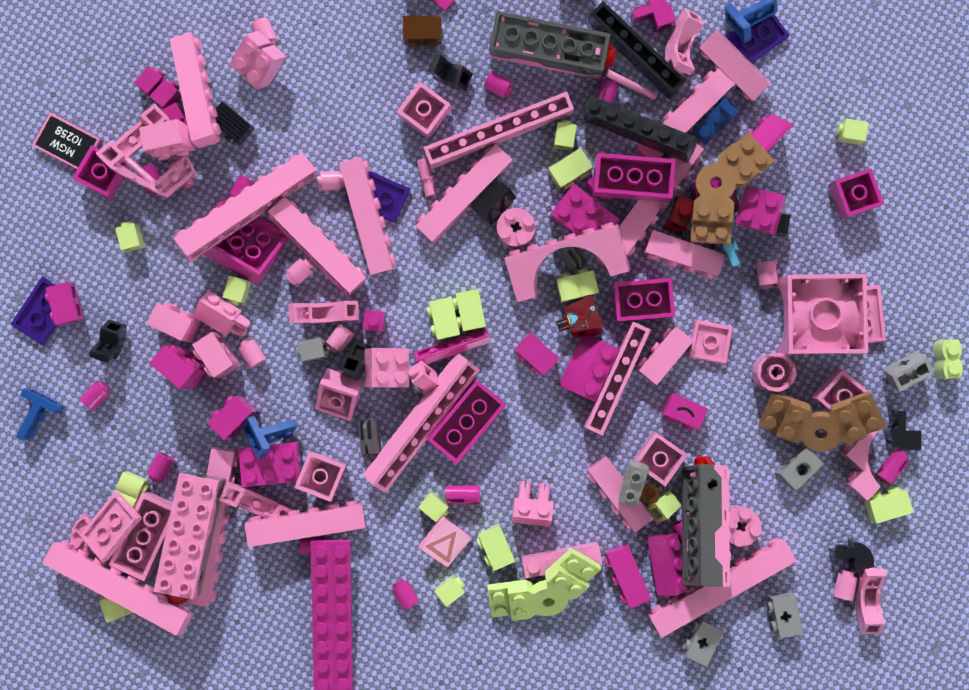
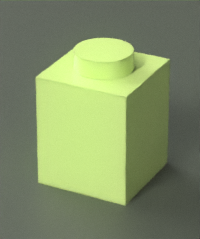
[836,119,869,145]
[553,120,577,151]
[115,222,145,252]
[223,275,251,306]
[646,490,681,523]
[418,491,449,522]
[434,574,466,607]

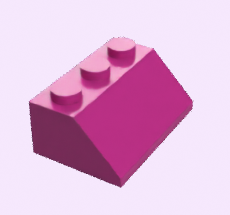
[746,114,793,151]
[558,336,620,402]

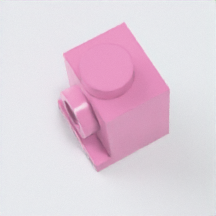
[408,361,439,395]

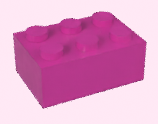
[549,184,619,236]
[611,278,675,323]
[149,345,207,389]
[238,441,303,487]

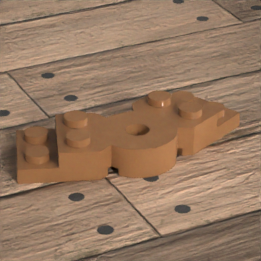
[691,132,775,245]
[758,391,886,452]

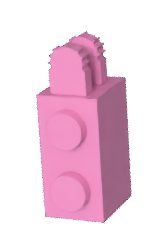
[194,291,250,337]

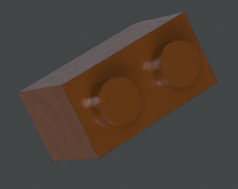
[403,16,442,47]

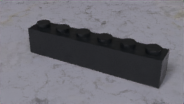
[588,1,686,99]
[582,95,697,163]

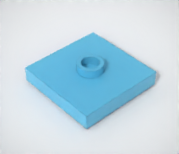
[722,239,742,267]

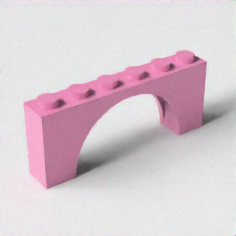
[504,222,630,302]

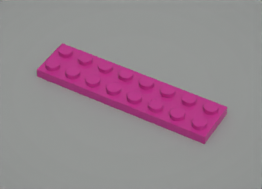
[311,540,353,690]

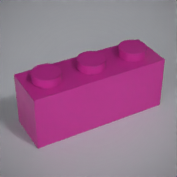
[647,533,687,596]
[604,543,652,609]

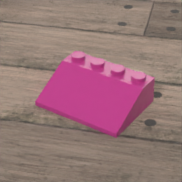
[203,197,288,286]

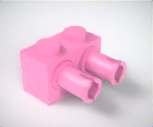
[512,481,553,527]

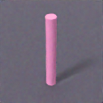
[605,69,657,100]

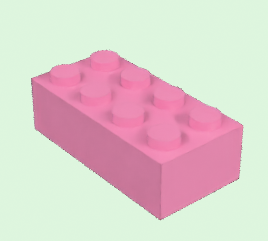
[109,491,173,581]

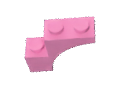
[841,431,881,501]

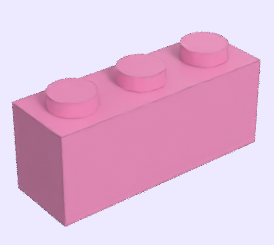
[637,326,693,385]

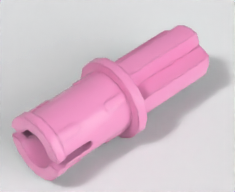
[417,158,437,197]

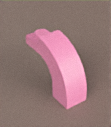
[665,8,704,75]
[288,301,359,324]
[855,568,887,634]

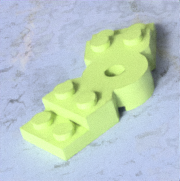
[487,548,601,621]

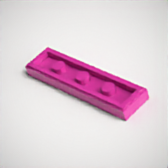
[414,327,491,364]

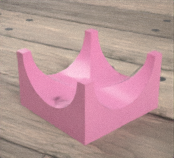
[776,274,868,355]

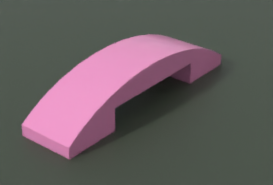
[218,482,293,518]

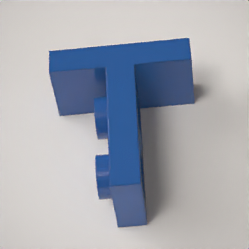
[724,0,777,43]
[692,98,740,145]
[16,388,65,441]
[242,416,298,460]

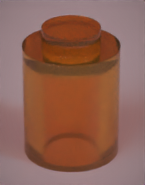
[640,483,660,504]

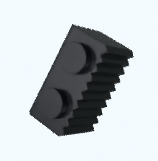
[215,101,254,146]
[470,178,516,225]

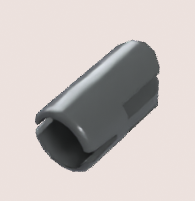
[556,234,587,271]
[358,419,380,455]

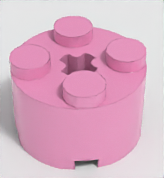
[497,208,535,249]
[752,353,796,392]
[729,505,762,547]

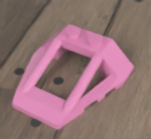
[96,103,196,199]

